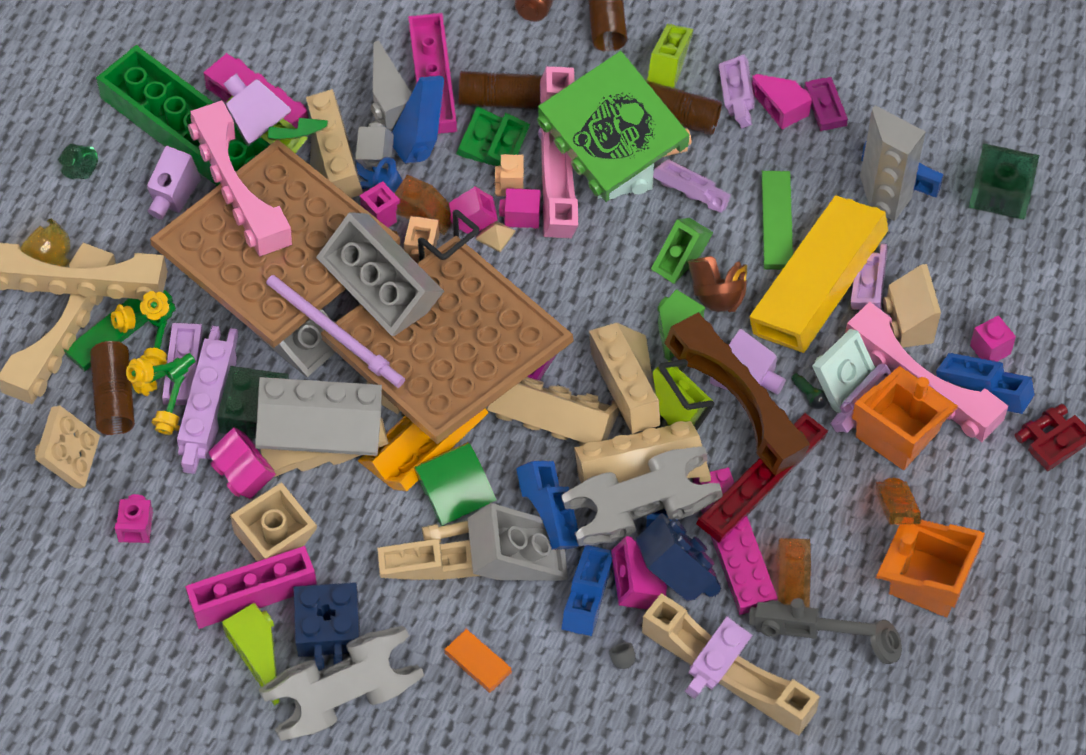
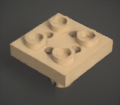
[35,405,100,488]

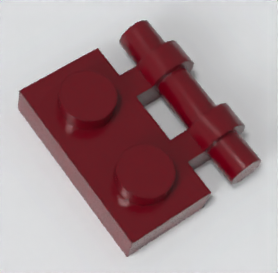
[1015,404,1086,472]

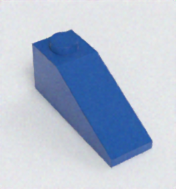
[391,75,445,163]

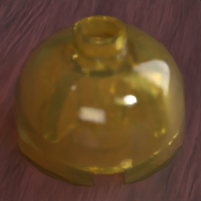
[20,218,70,267]

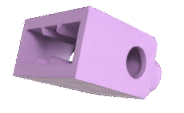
[223,74,291,146]
[147,146,201,219]
[710,329,786,394]

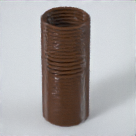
[588,0,627,52]
[459,71,543,110]
[645,80,722,135]
[90,341,135,435]

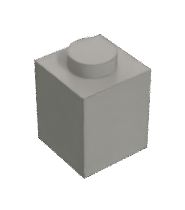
[355,123,394,168]

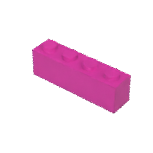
[204,53,308,129]
[185,546,317,629]

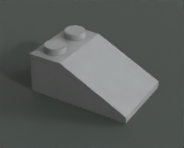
[371,40,412,132]
[252,309,336,377]
[468,503,568,581]

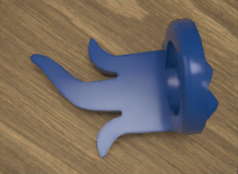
[356,157,403,195]

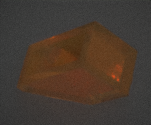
[394,174,452,235]
[776,538,811,607]

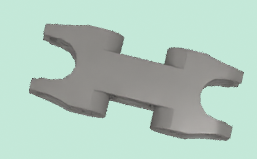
[561,447,722,546]
[259,626,424,741]

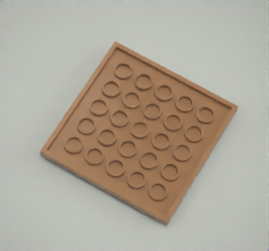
[150,140,400,348]
[321,236,574,444]

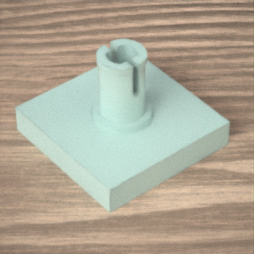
[812,329,875,413]

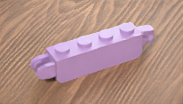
[177,326,238,474]

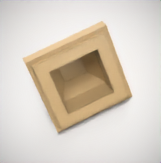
[476,221,515,252]

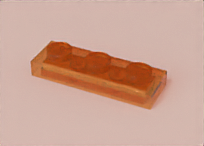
[876,478,921,525]

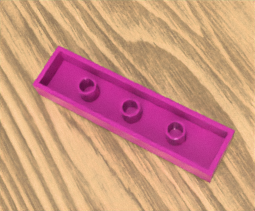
[408,13,457,134]
[692,467,778,615]

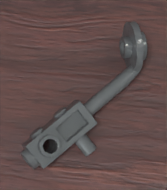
[749,598,902,664]

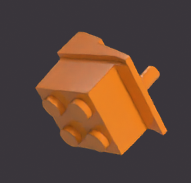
[852,366,958,471]
[876,516,985,618]

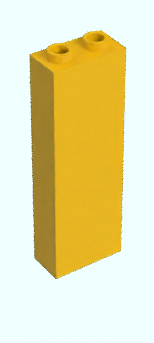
[749,195,888,353]

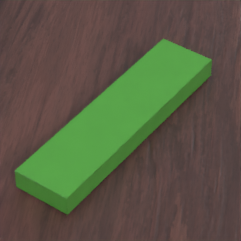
[761,171,793,270]

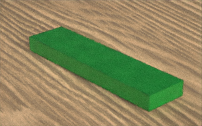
[64,290,173,372]

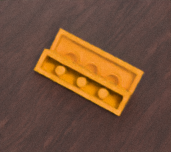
[358,408,488,492]

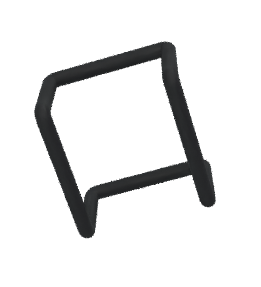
[418,209,479,262]
[655,359,715,431]

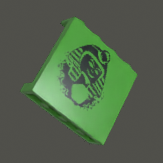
[537,51,690,202]

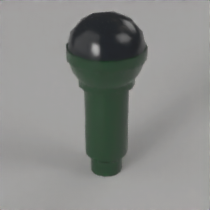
[791,373,828,409]

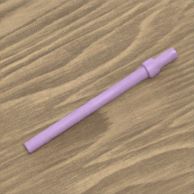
[266,275,405,388]

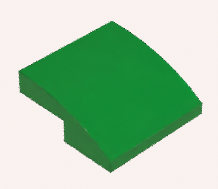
[456,106,530,166]
[268,118,328,140]
[414,442,496,526]

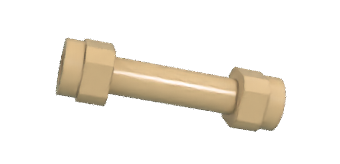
[422,521,469,543]

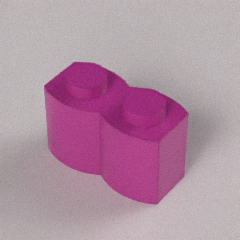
[208,428,276,499]

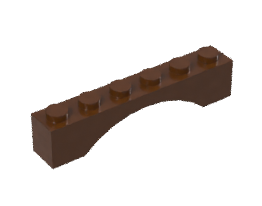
[664,312,810,475]

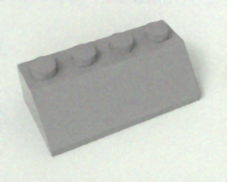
[860,105,926,222]
[316,212,444,336]
[255,377,382,456]

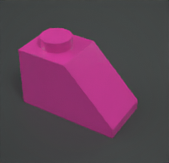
[752,74,812,129]
[611,536,667,609]

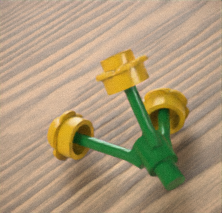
[111,291,176,374]
[126,353,196,435]

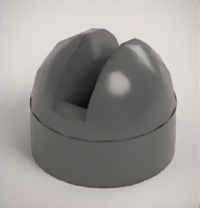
[609,642,636,669]

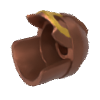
[688,256,747,312]

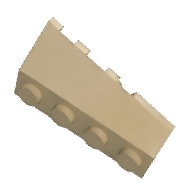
[306,89,363,198]
[589,323,660,434]
[488,377,620,446]
[574,421,711,483]

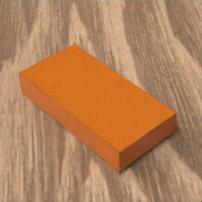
[444,629,512,693]

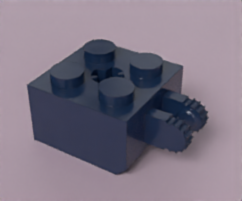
[635,514,722,601]
[294,582,360,672]

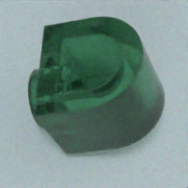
[57,144,98,179]

